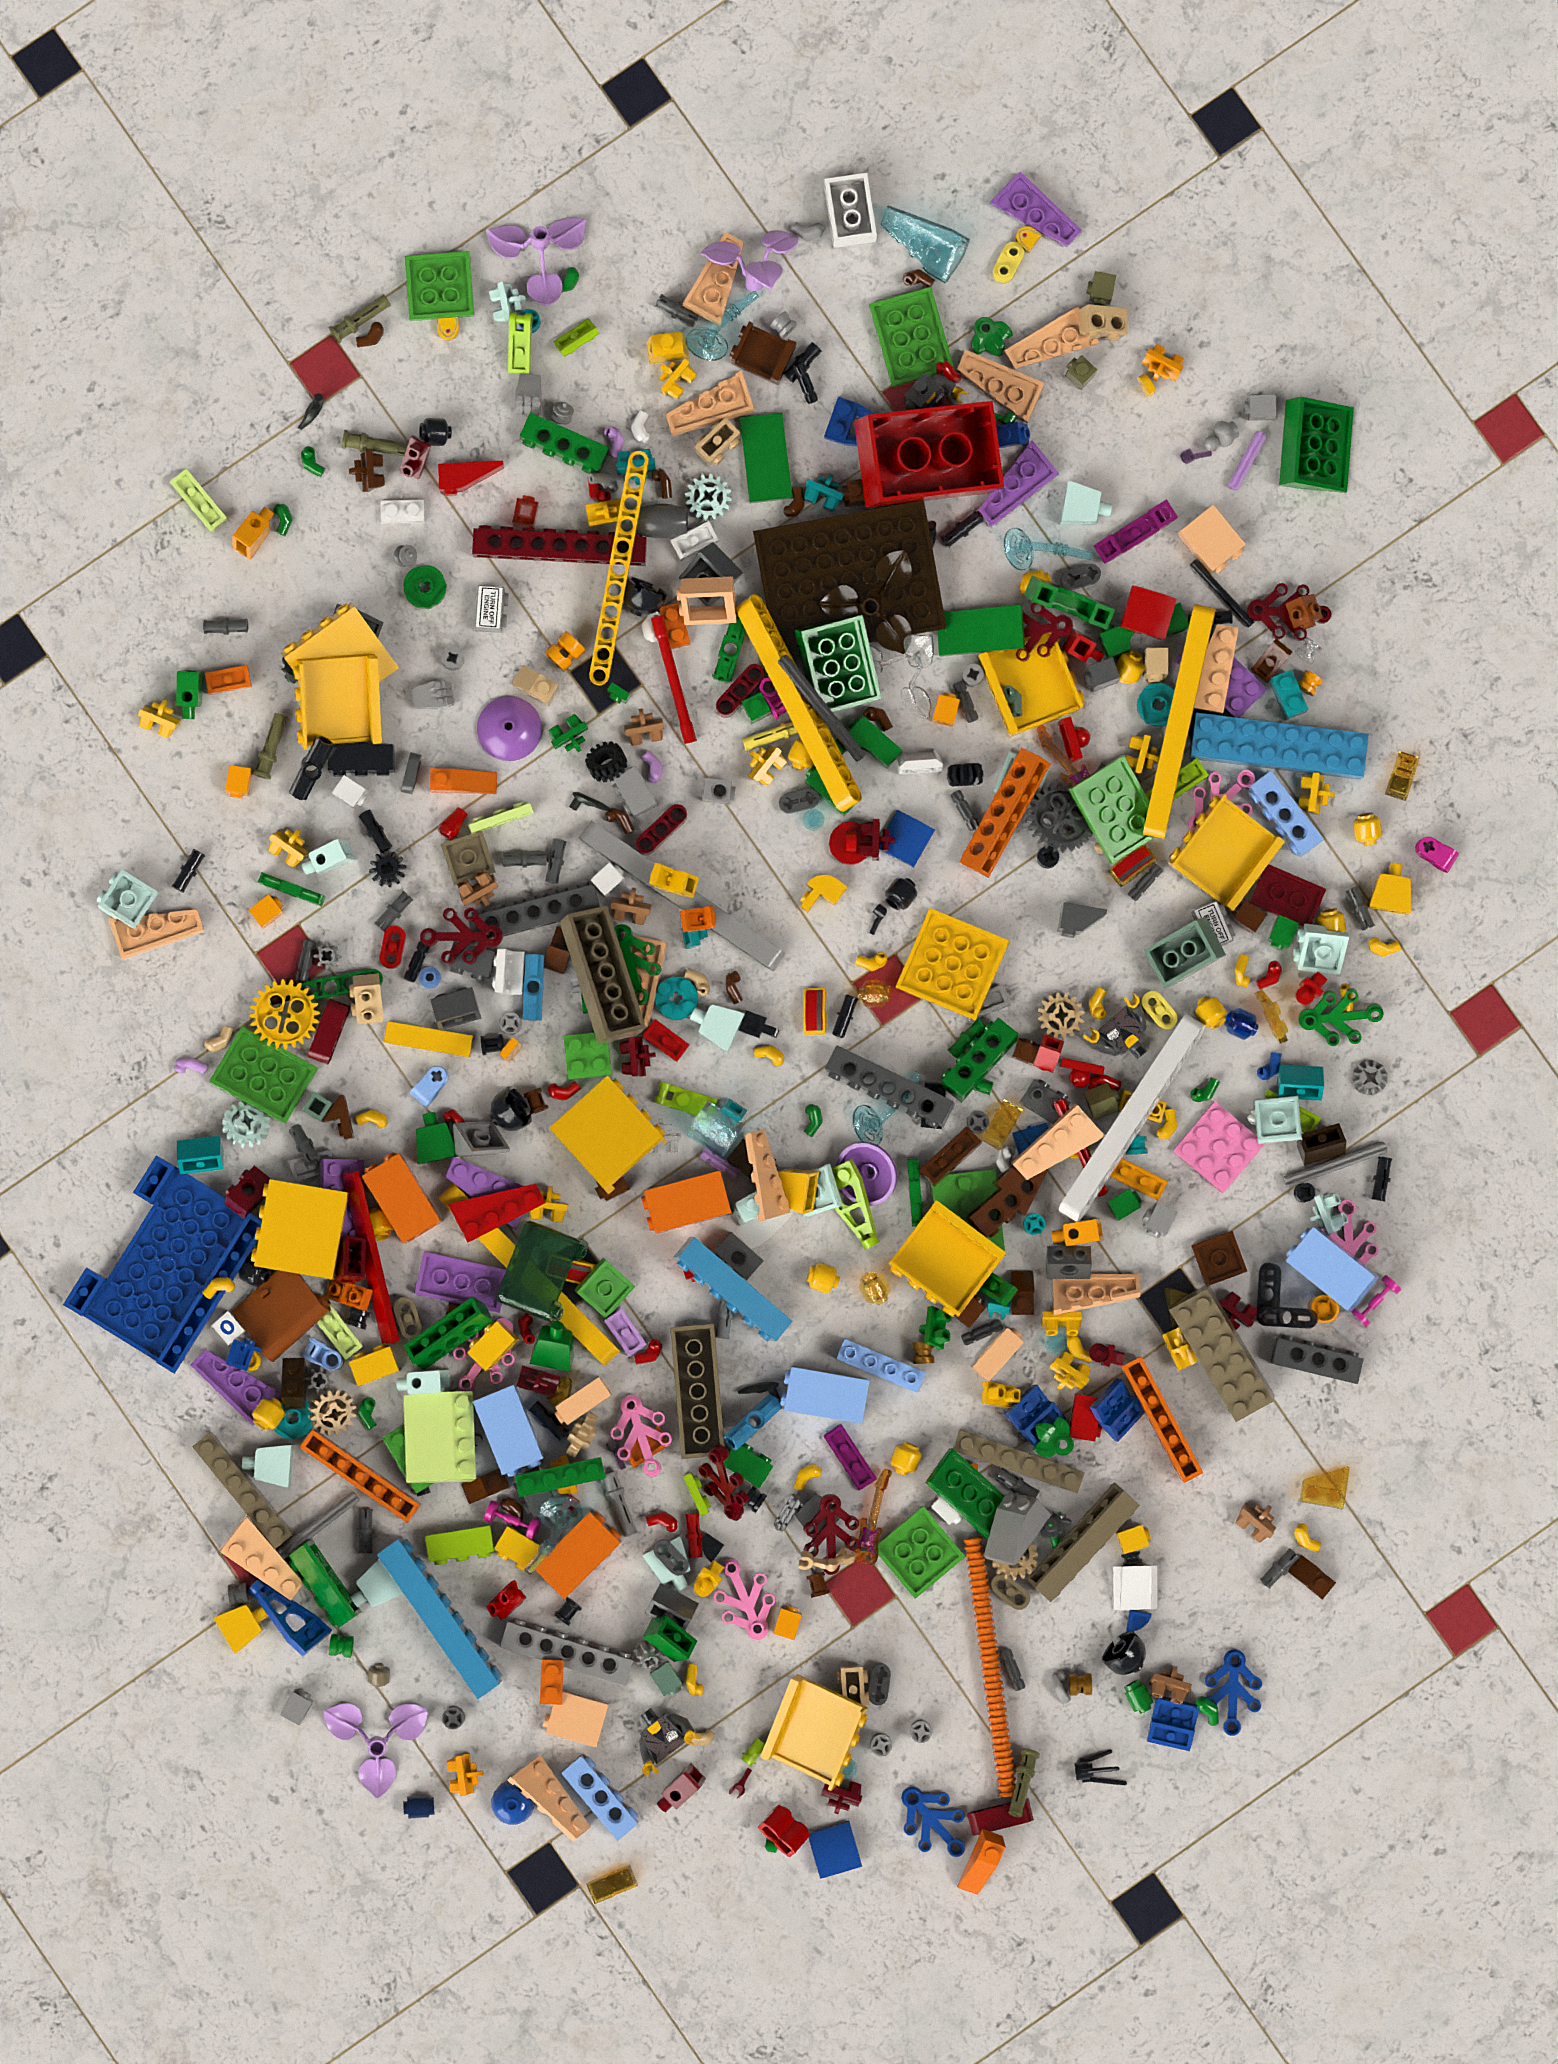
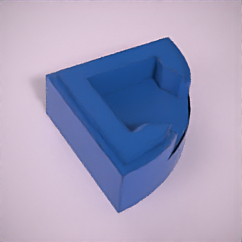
[1126,1610,1152,1632]

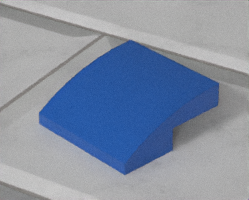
[879,810,935,868]
[1090,1378,1144,1442]
[1004,1385,1066,1447]
[1147,1697,1199,1751]
[809,1821,862,1879]

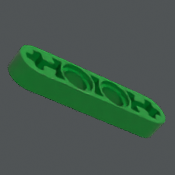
[301,969,383,1001]

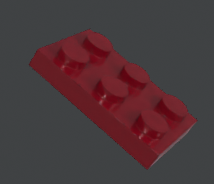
[1249,864,1327,927]

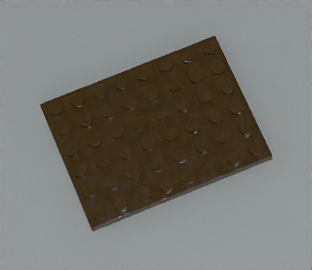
[753,500,947,657]

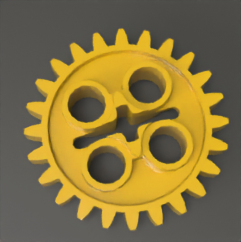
[249,979,320,1050]

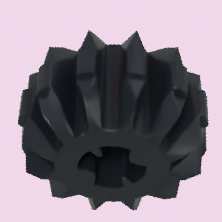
[947,763,984,787]
[369,851,406,888]

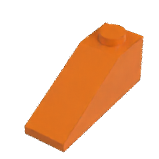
[430,768,497,794]
[957,1829,1006,1895]

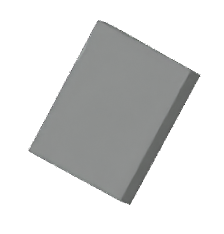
[453,1121,510,1157]

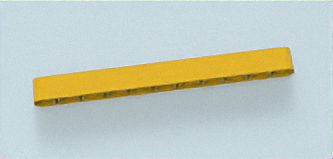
[590,451,649,685]
[736,594,862,812]
[1143,604,1216,839]
[438,1183,620,1366]

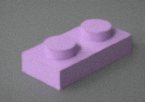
[604,1309,647,1357]

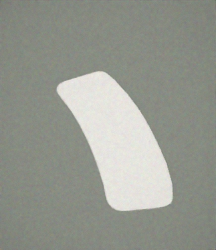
[736,1209,794,1248]

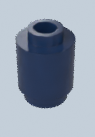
[403,1795,435,1819]

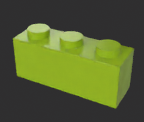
[425,1525,495,1565]

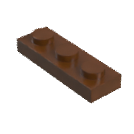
[919,1126,982,1187]

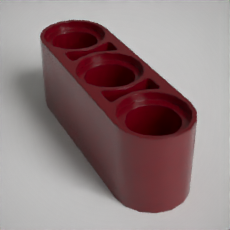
[716,664,764,718]
[636,804,687,855]
[308,998,350,1065]
[967,1798,1034,1836]

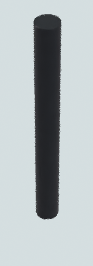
[1190,559,1254,628]

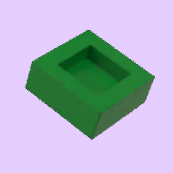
[607,682,631,704]

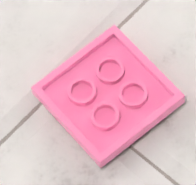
[1173,1101,1265,1193]

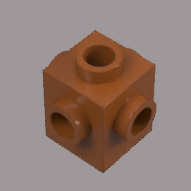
[1285,594,1323,630]

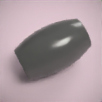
[636,504,688,538]

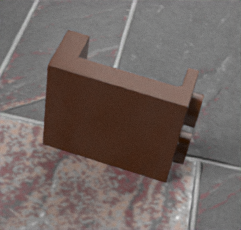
[729,321,796,385]

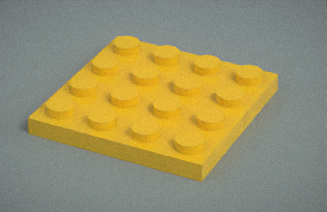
[896,908,1010,1021]

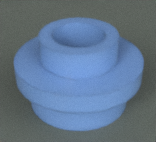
[419,967,441,989]

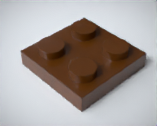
[1191,1231,1248,1285]

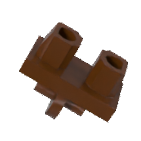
[349,450,385,492]

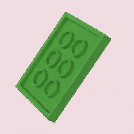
[869,287,954,387]
[1068,756,1154,864]
[209,1026,318,1125]
[931,1169,1006,1256]

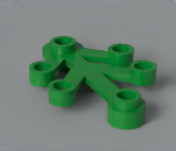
[614,924,661,1005]
[1298,988,1384,1046]

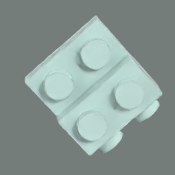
[97,869,159,930]
[1293,924,1349,975]

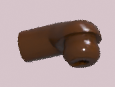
[903,269,935,288]
[652,469,672,499]
[783,487,805,517]
[863,707,893,732]
[605,808,635,834]

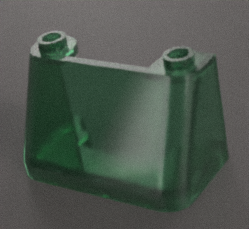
[497,1221,588,1323]

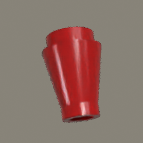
[438,807,468,840]

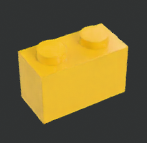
[467,1321,519,1371]
[349,1344,400,1386]
[494,1525,546,1572]

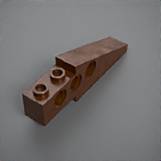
[965,1165,1049,1238]

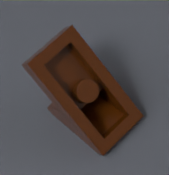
[1250,638,1292,683]
[544,926,570,974]
[323,1095,355,1140]
[1011,1271,1035,1315]
[461,1468,510,1504]
[1288,1555,1336,1600]

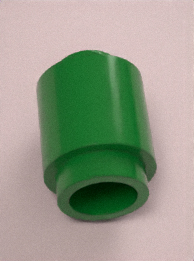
[1124,1679,1153,1714]

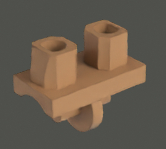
[624,708,664,746]
[457,868,498,907]
[610,887,651,925]
[1235,1502,1276,1543]
[1149,1665,1192,1705]

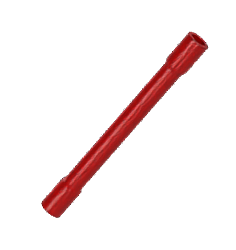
[651,615,697,744]

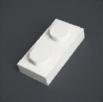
[381,500,425,524]
[670,521,719,561]

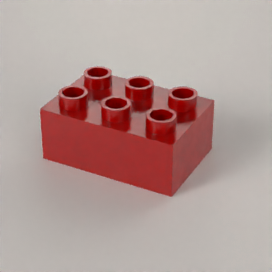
[854,401,1004,508]

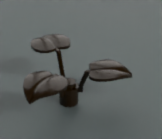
[819,550,912,654]

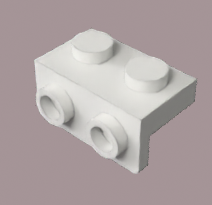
[492,949,526,995]

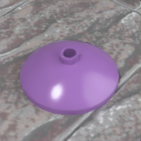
[477,696,542,761]
[836,1142,897,1206]

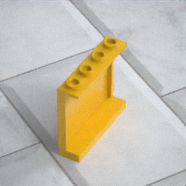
[281,603,399,682]
[978,633,1085,738]
[293,654,382,750]
[1168,794,1285,911]
[549,1075,667,1194]
[251,1179,349,1280]
[889,1200,1006,1317]
[760,1674,868,1791]

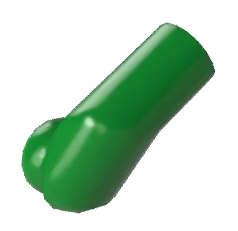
[562,267,579,293]
[301,446,326,477]
[273,503,293,536]
[1190,1077,1220,1102]
[803,1104,823,1137]
[358,1397,377,1431]
[1196,1696,1219,1726]

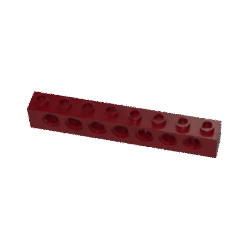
[472,525,647,566]

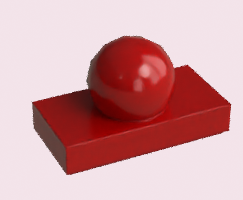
[1058,716,1091,763]
[1060,1058,1105,1088]

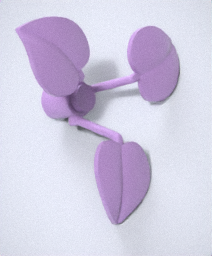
[487,218,586,306]
[701,231,798,291]
[324,1703,428,1798]

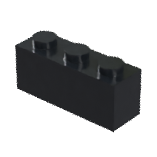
[328,744,395,777]

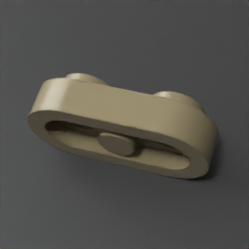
[394,1297,423,1340]
[991,1573,1030,1610]

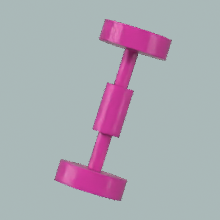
[1350,1275,1402,1328]
[484,1500,541,1540]

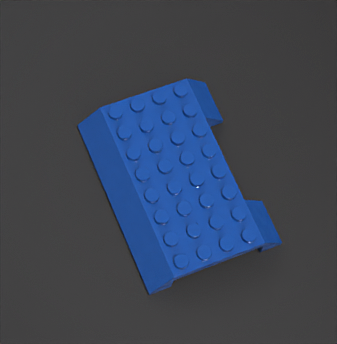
[63,1155,262,1374]

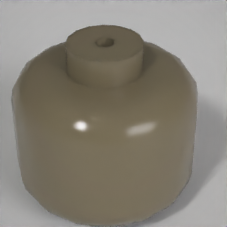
[368,1663,390,1687]

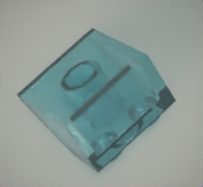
[687,1101,745,1158]

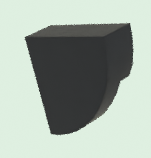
[702,1532,724,1562]

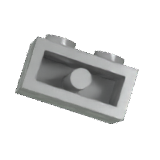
[1142,1202,1178,1238]

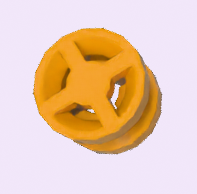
[1297,670,1323,696]

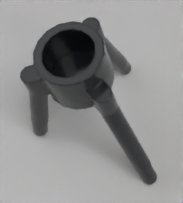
[1074,1749,1127,1785]

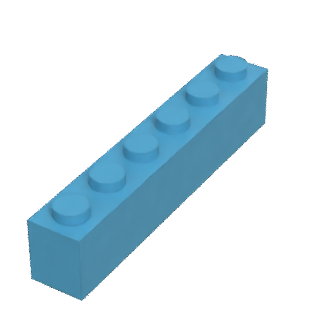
[674,1237,793,1342]

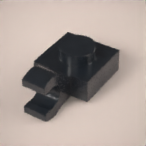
[739,1010,779,1039]

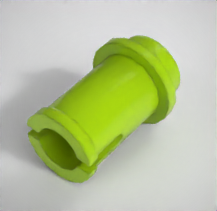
[740,1737,765,1767]

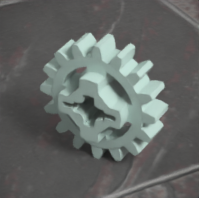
[685,474,732,522]
[222,1101,270,1148]

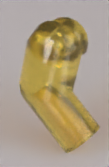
[547,1376,573,1406]

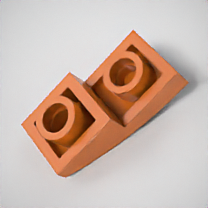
[326,1280,373,1311]

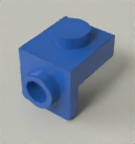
[996,422,1030,448]
[225,1338,262,1371]

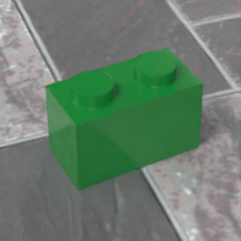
[724,1443,773,1488]
[643,1616,697,1662]

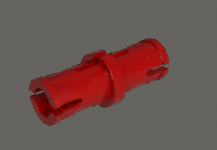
[685,1513,703,1558]

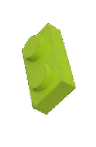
[553,318,600,357]
[683,1473,711,1516]

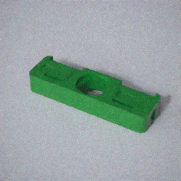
[712,615,746,683]
[258,872,326,907]
[907,1158,923,1227]

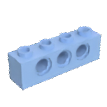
[1248,771,1324,857]
[836,1339,926,1393]
[561,1755,639,1841]

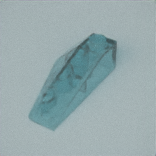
[881,205,970,283]

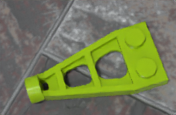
[831,1159,880,1250]

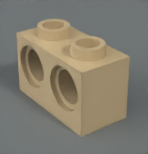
[1079,304,1128,341]
[1143,648,1168,683]

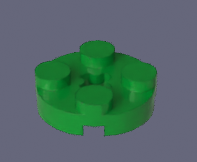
[403,565,447,609]

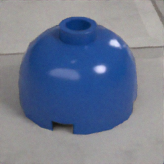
[491,1781,535,1825]

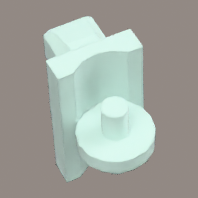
[489,281,526,322]
[1310,1193,1349,1234]

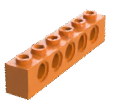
[959,748,1051,878]
[1120,1356,1203,1483]
[299,1429,422,1523]

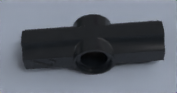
[289,736,334,801]

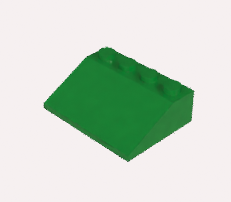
[1279,397,1354,493]
[794,615,882,712]
[289,1540,362,1628]

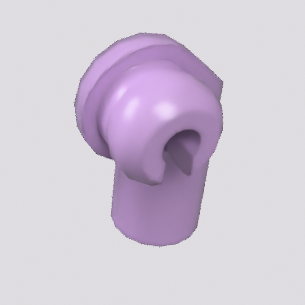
[604,426,624,459]
[642,750,663,783]
[174,1058,207,1074]

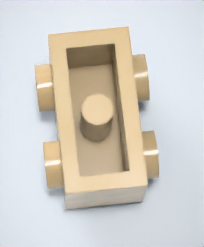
[694,417,741,467]
[349,973,384,1024]
[836,1665,869,1706]

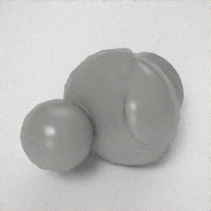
[1204,421,1239,451]

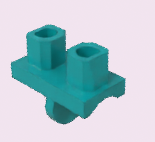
[616,449,656,485]
[804,473,844,512]

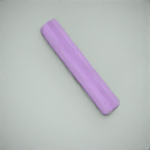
[1228,431,1266,491]

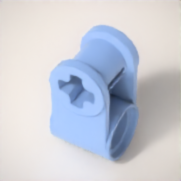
[409,1066,449,1107]
[300,1336,344,1371]

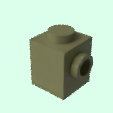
[1086,271,1116,306]
[1065,355,1098,390]
[1083,1083,1120,1121]

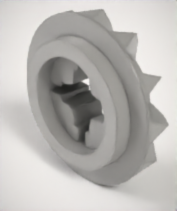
[1353,1060,1388,1095]

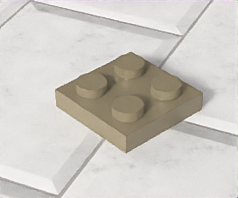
[441,831,496,886]

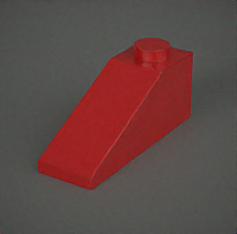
[438,460,504,496]

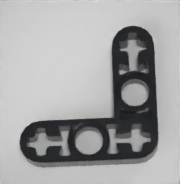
[1256,1263,1318,1329]

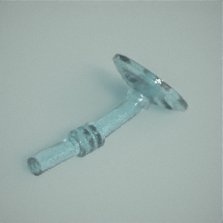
[686,291,759,361]
[1004,528,1092,570]
[853,1071,922,1145]
[524,1496,583,1575]

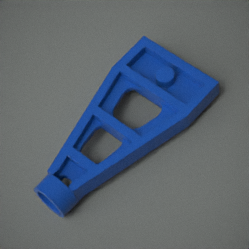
[824,397,874,446]
[247,1579,332,1657]

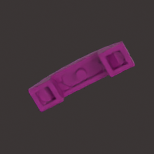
[1093,499,1178,564]

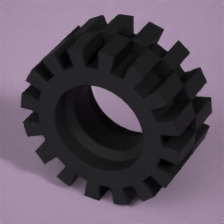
[585,741,628,782]

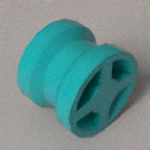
[519,309,541,333]
[1126,1136,1148,1155]
[1023,1213,1045,1235]

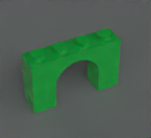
[805,716,902,817]

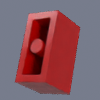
[1069,1394,1102,1442]

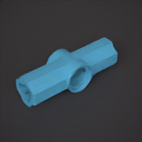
[523,954,544,1021]
[723,1394,782,1451]

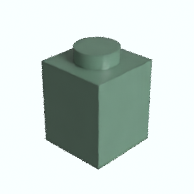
[302,1092,333,1123]
[650,1661,683,1697]

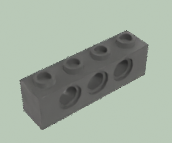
[1270,1335,1364,1384]

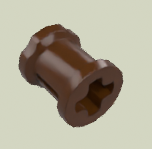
[523,1088,549,1115]
[806,1572,830,1598]

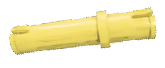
[742,722,798,752]

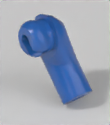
[1257,1052,1282,1080]

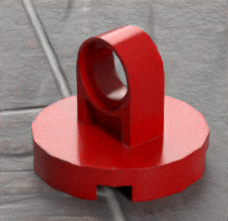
[829,821,872,865]

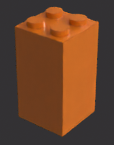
[362,1152,443,1244]
[641,1171,732,1234]
[534,1510,622,1599]

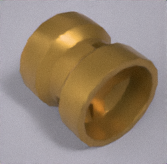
[912,1342,935,1364]
[1069,1673,1092,1696]

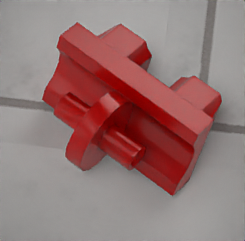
[1295,971,1328,1005]
[486,1580,526,1620]

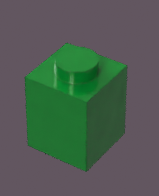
[742,692,771,724]
[1267,915,1299,950]
[1106,1189,1142,1221]

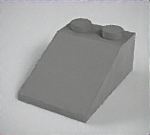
[984,1492,1051,1566]

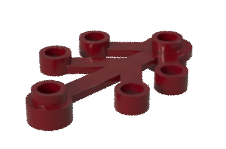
[1247,583,1332,641]
[1016,602,1073,662]
[420,907,503,965]
[698,1444,749,1521]
[803,1494,860,1575]

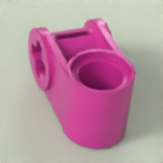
[759,677,787,720]
[1415,837,1459,873]

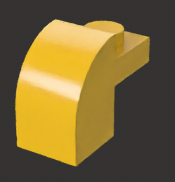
[649,863,699,898]
[800,875,847,913]

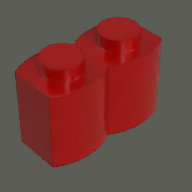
[758,1805,810,1857]

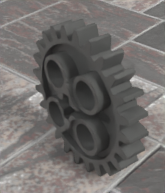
[1026,783,1093,853]

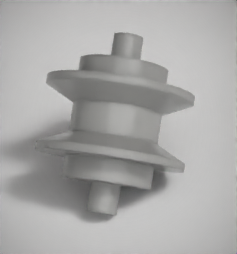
[551,402,574,424]
[394,545,417,567]

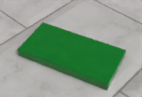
[739,413,793,504]
[937,605,1025,657]
[925,1448,1005,1538]

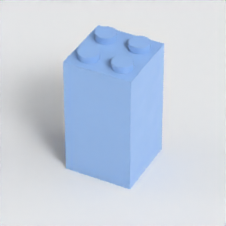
[1286,1227,1379,1311]
[780,1367,870,1424]
[473,1384,545,1477]

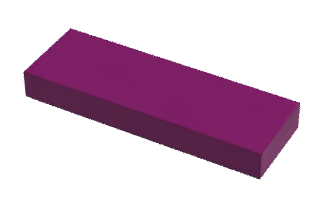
[823,1424,877,1491]

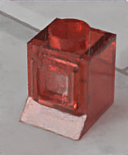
[512,495,539,529]

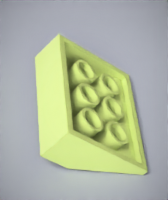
[403,1391,476,1483]

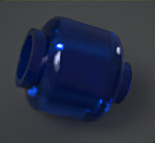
[1224,1008,1258,1040]

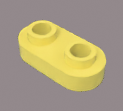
[993,242,1024,284]
[1141,991,1178,1030]

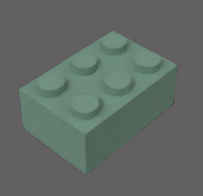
[1144,917,1226,988]

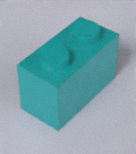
[1269,670,1308,721]
[1277,1064,1324,1101]
[177,1136,224,1175]

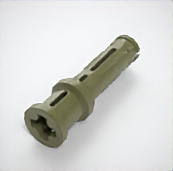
[328,294,391,344]
[342,430,408,456]
[252,713,288,780]
[1008,1748,1040,1817]

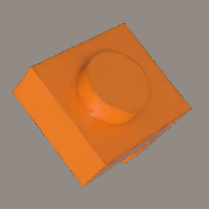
[680,905,716,932]

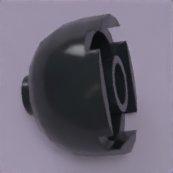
[624,577,667,617]
[490,1086,532,1131]
[1102,1631,1146,1675]

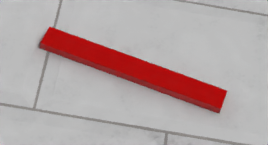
[342,1171,399,1344]

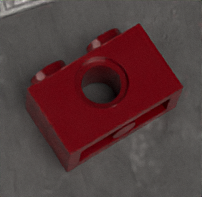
[224,1165,272,1220]

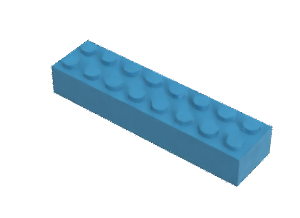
[1189,713,1369,780]
[376,1537,502,1699]

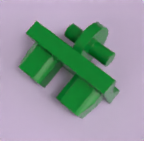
[548,714,588,752]
[919,1306,952,1350]

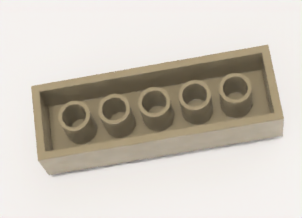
[560,906,646,1045]
[1169,1284,1275,1422]
[670,1324,725,1459]

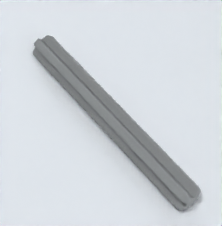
[1283,1142,1387,1188]
[277,1492,360,1559]

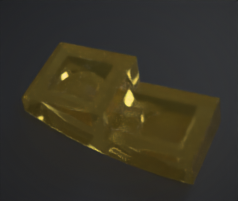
[981,1100,1023,1150]

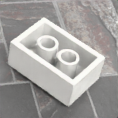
[824,173,877,248]

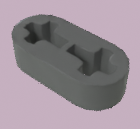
[1060,564,1101,590]
[401,752,422,795]
[779,788,819,814]
[653,1539,689,1576]
[868,1663,891,1705]

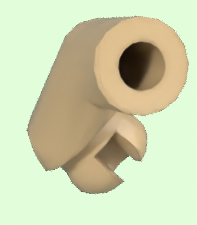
[683,968,710,996]
[692,1730,715,1746]

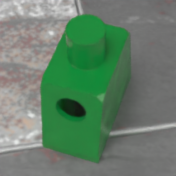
[176,670,204,719]
[416,1112,456,1165]
[530,1321,574,1372]

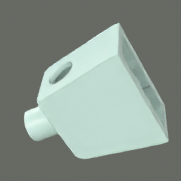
[1060,481,1112,525]
[302,839,356,875]
[690,1004,745,1053]
[730,1191,760,1226]
[397,1370,451,1395]
[242,1445,293,1487]
[643,1536,691,1591]
[350,1559,403,1607]

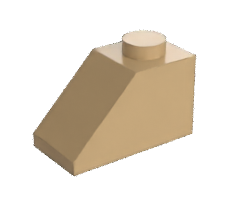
[511,666,559,706]

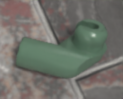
[1003,685,1022,717]

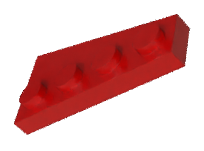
[448,1184,546,1243]

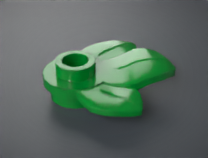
[971,317,1013,356]
[1033,1417,1074,1458]

